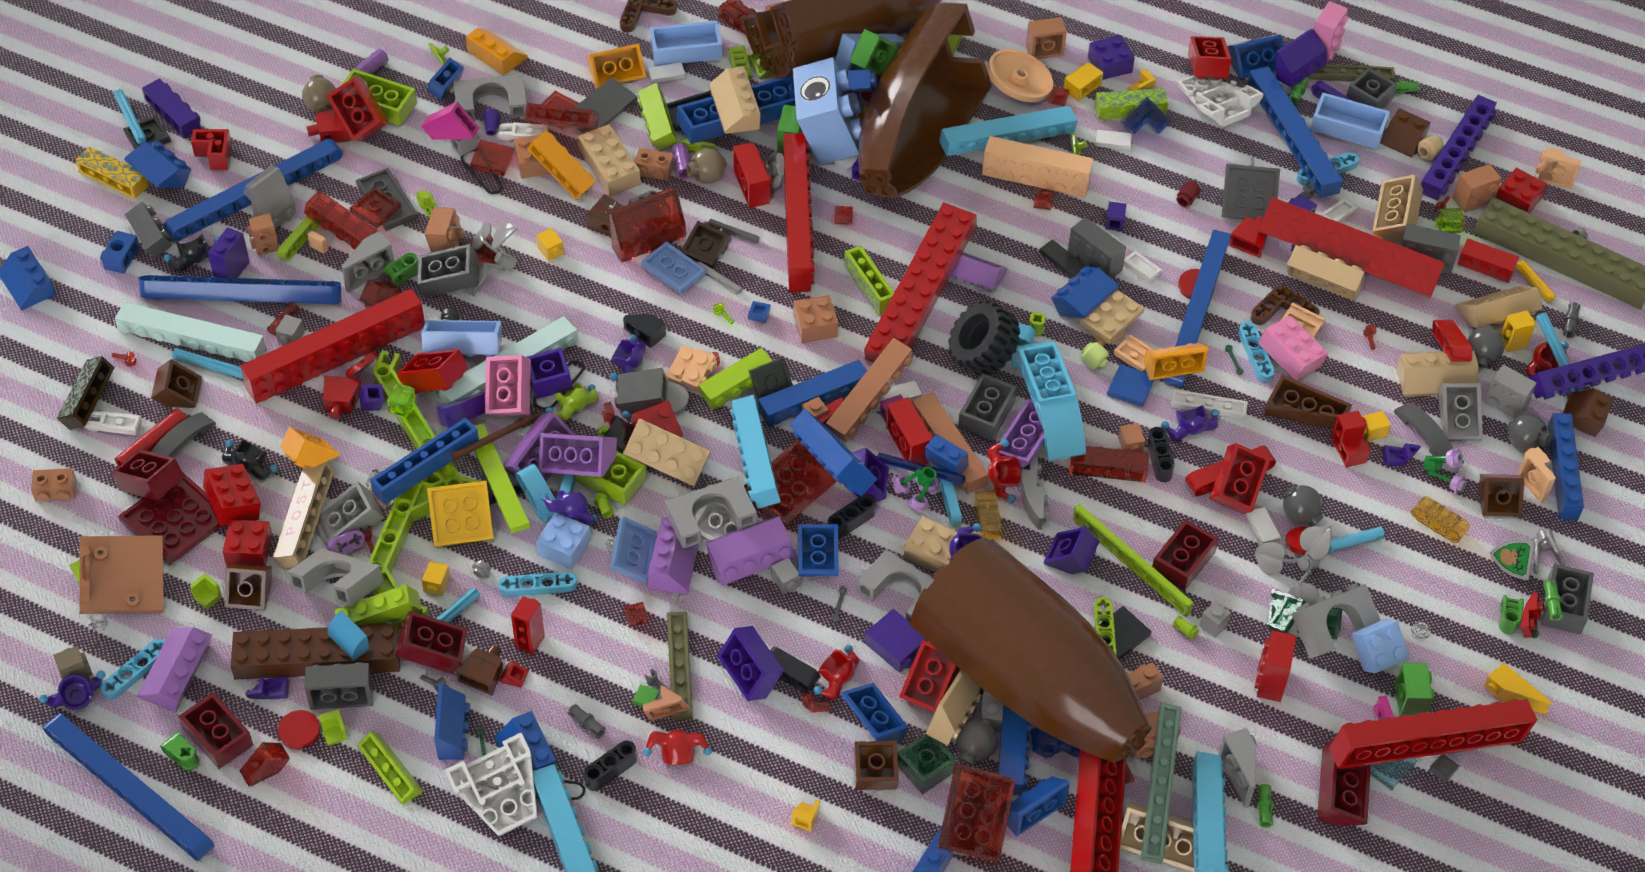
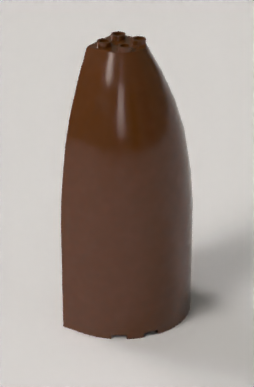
[741,0,942,78]
[858,3,992,198]
[909,538,1152,763]

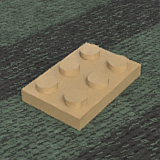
[1080,290,1145,344]

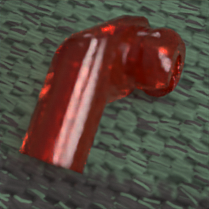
[801,692,830,713]

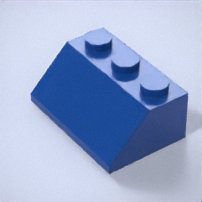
[1227,34,1284,79]
[124,141,192,188]
[0,246,56,311]
[1051,266,1119,318]
[841,682,908,744]
[434,684,471,760]
[495,711,557,771]
[1001,776,1070,837]

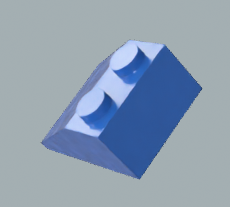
[798,524,839,576]

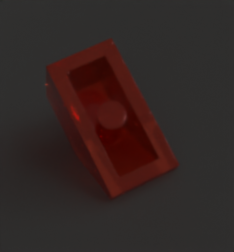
[359,280,402,308]
[239,742,290,786]

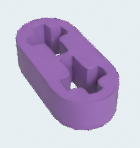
[327,530,365,555]

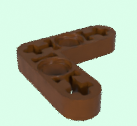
[620,0,677,33]
[1251,286,1320,325]

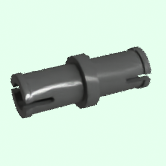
[1563,302,1581,338]
[568,704,606,738]

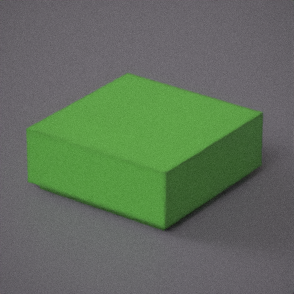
[632,684,660,708]

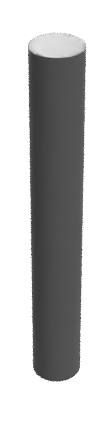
[708,219,760,243]

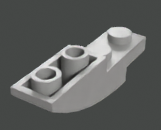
[1020,455,1048,530]

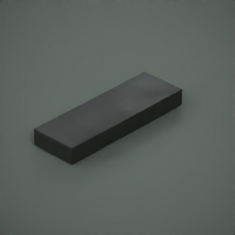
[1040,239,1087,278]

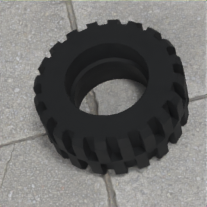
[948,301,1020,376]

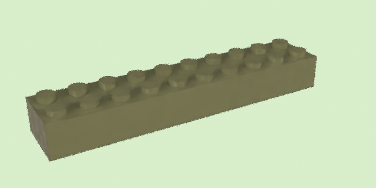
[1474,197,1645,310]

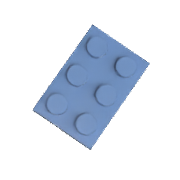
[641,241,706,295]
[610,516,657,584]

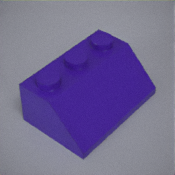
[1276,28,1327,88]

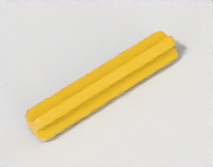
[1516,260,1556,303]

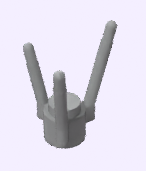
[1534,528,1565,574]

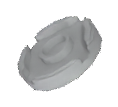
[766,152,784,188]
[667,382,689,415]

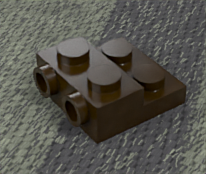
[681,221,732,268]

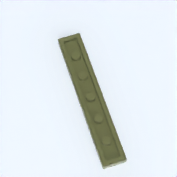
[1308,64,1395,82]
[667,612,693,720]

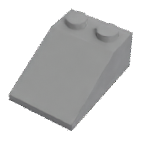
[249,167,296,229]
[341,231,394,292]
[1438,383,1483,440]
[316,481,384,545]
[1218,728,1256,808]

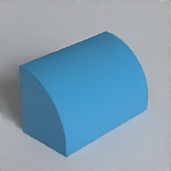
[327,610,370,661]

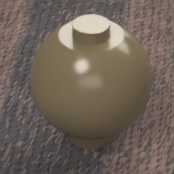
[302,75,336,113]
[686,148,727,184]

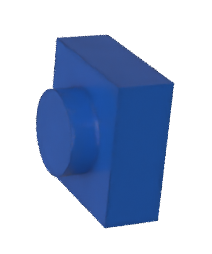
[748,301,771,323]

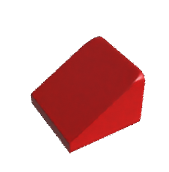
[499,660,529,688]

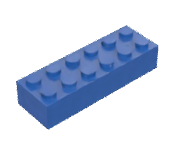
[789,408,877,496]

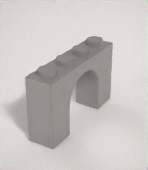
[453,74,528,122]
[665,476,757,548]
[288,548,384,607]
[857,549,934,622]
[1291,583,1381,659]

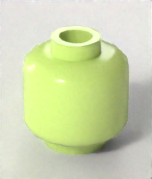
[1081,342,1109,369]

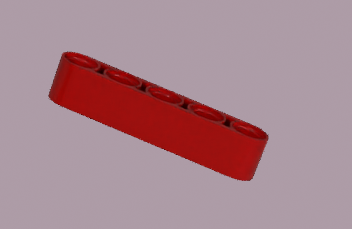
[1432,319,1472,362]
[1185,445,1276,496]

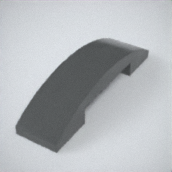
[1394,402,1453,456]
[151,412,216,457]

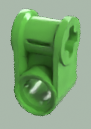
[383,253,418,286]
[1499,595,1524,634]
[160,732,200,771]

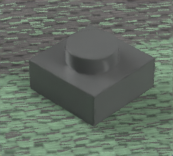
[1429,754,1460,783]

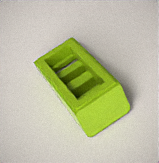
[728,45,752,79]

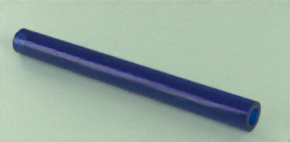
[877,453,966,485]

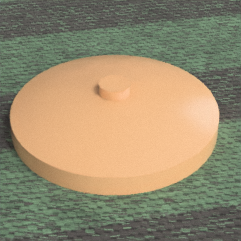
[987,49,1053,102]

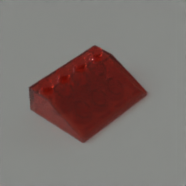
[610,186,686,263]
[744,440,837,526]
[938,763,1016,865]

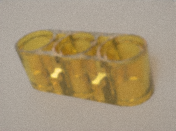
[974,490,1003,540]
[1411,496,1470,543]

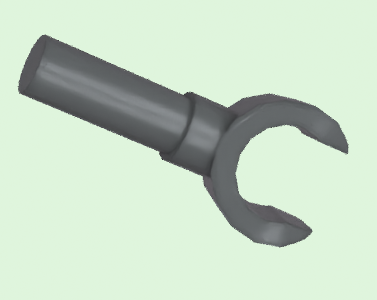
[1301,185,1316,199]
[645,669,668,689]
[420,675,447,692]

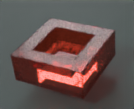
[1048,86,1070,106]
[1033,190,1054,210]
[834,206,853,225]
[602,402,615,428]
[623,602,648,627]

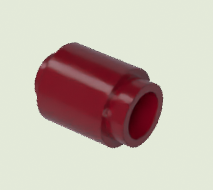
[1176,181,1201,207]

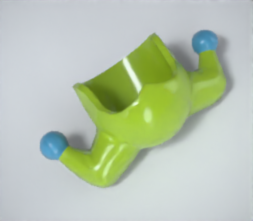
[545,382,599,422]

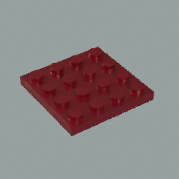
[118,473,222,566]

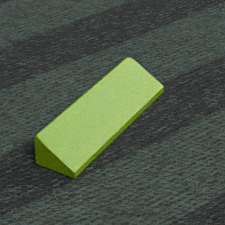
[357,731,423,805]

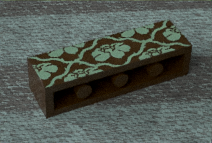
[57,356,115,430]

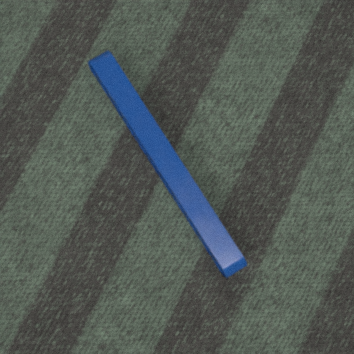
[163,139,343,241]
[1164,229,1231,388]
[139,275,342,304]
[42,713,215,861]

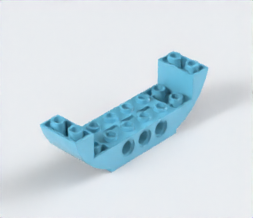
[1010,340,1086,461]

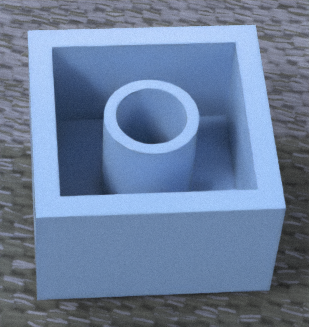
[536,513,591,569]
[1351,619,1410,673]

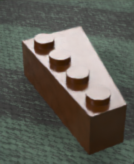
[1264,375,1352,429]

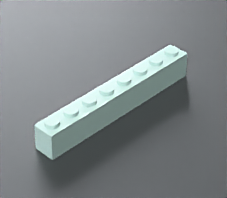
[115,302,266,362]
[439,316,578,404]

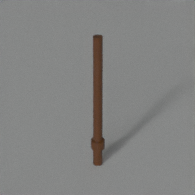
[451,412,540,460]

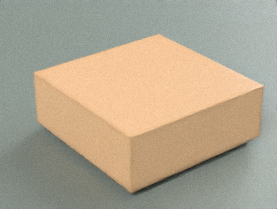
[307,231,328,254]

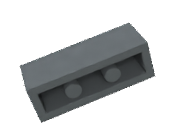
[125,202,172,258]

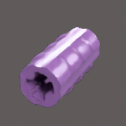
[354,49,389,74]
[672,143,690,179]

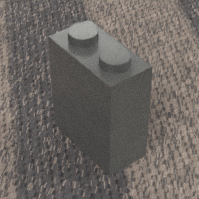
[615,368,667,414]

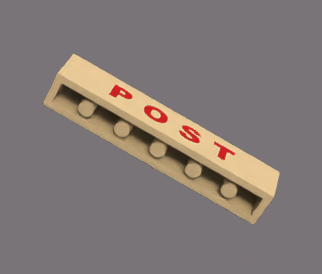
[273,462,335,569]

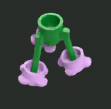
[1424,448,1467,496]
[891,467,940,513]

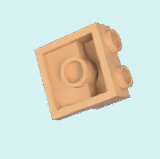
[1535,147,1582,189]
[666,345,717,393]
[1517,447,1556,503]

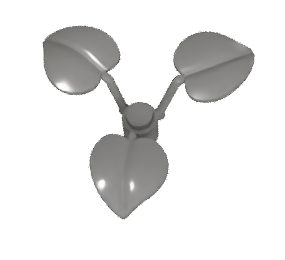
[468,221,518,297]
[1255,526,1332,612]

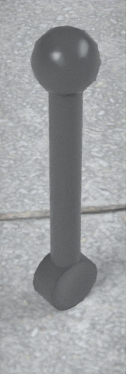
[831,587,847,623]

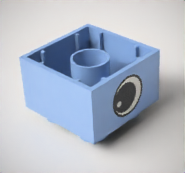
[793,57,863,165]

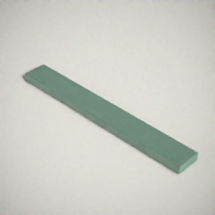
[1140,703,1181,864]

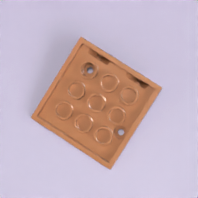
[79,535,164,614]

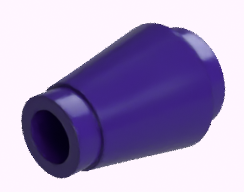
[483,108,501,136]

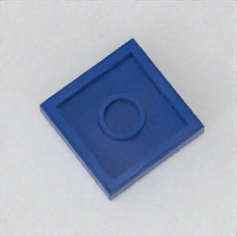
[1107,364,1155,407]

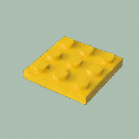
[427,481,494,547]

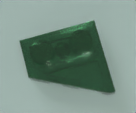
[1267,589,1306,633]

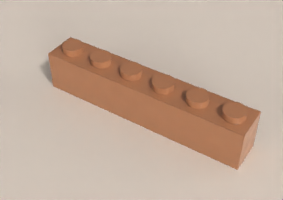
[826,338,913,443]
[912,392,988,494]

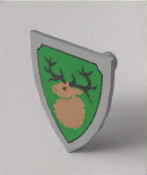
[1490,539,1535,580]

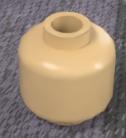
[1418,135,1444,161]

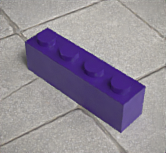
[142,78,201,139]

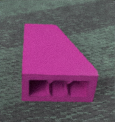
[421,101,479,140]

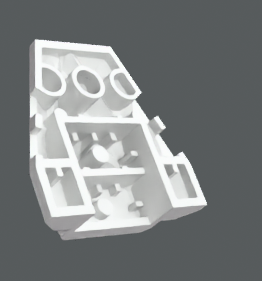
[1177,75,1263,127]
[444,733,538,836]

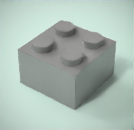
[1484,364,1537,419]

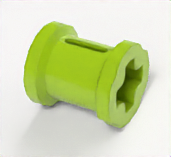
[1029,312,1046,336]

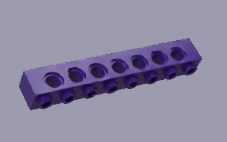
[1421,95,1497,201]
[1528,344,1645,400]

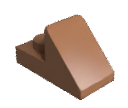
[643,685,690,721]

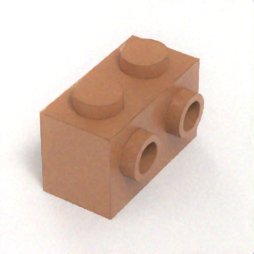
[634,148,674,181]
[247,213,279,255]
[31,468,77,501]
[1128,662,1164,700]

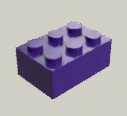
[717,626,784,701]

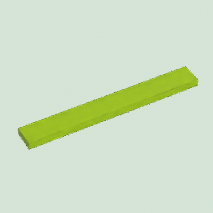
[474,423,530,534]
[1073,504,1194,617]

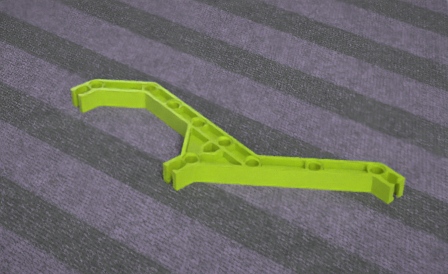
[368,350,480,629]

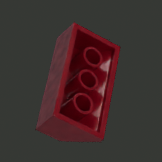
[1317,736,1371,826]

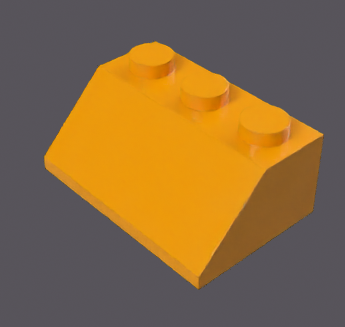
[466,28,528,76]
[586,43,647,89]
[1144,343,1209,380]
[280,427,340,468]

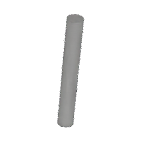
[697,261,743,294]

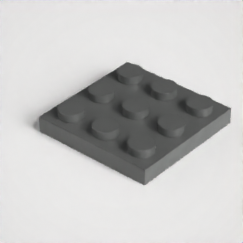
[1221,164,1280,220]

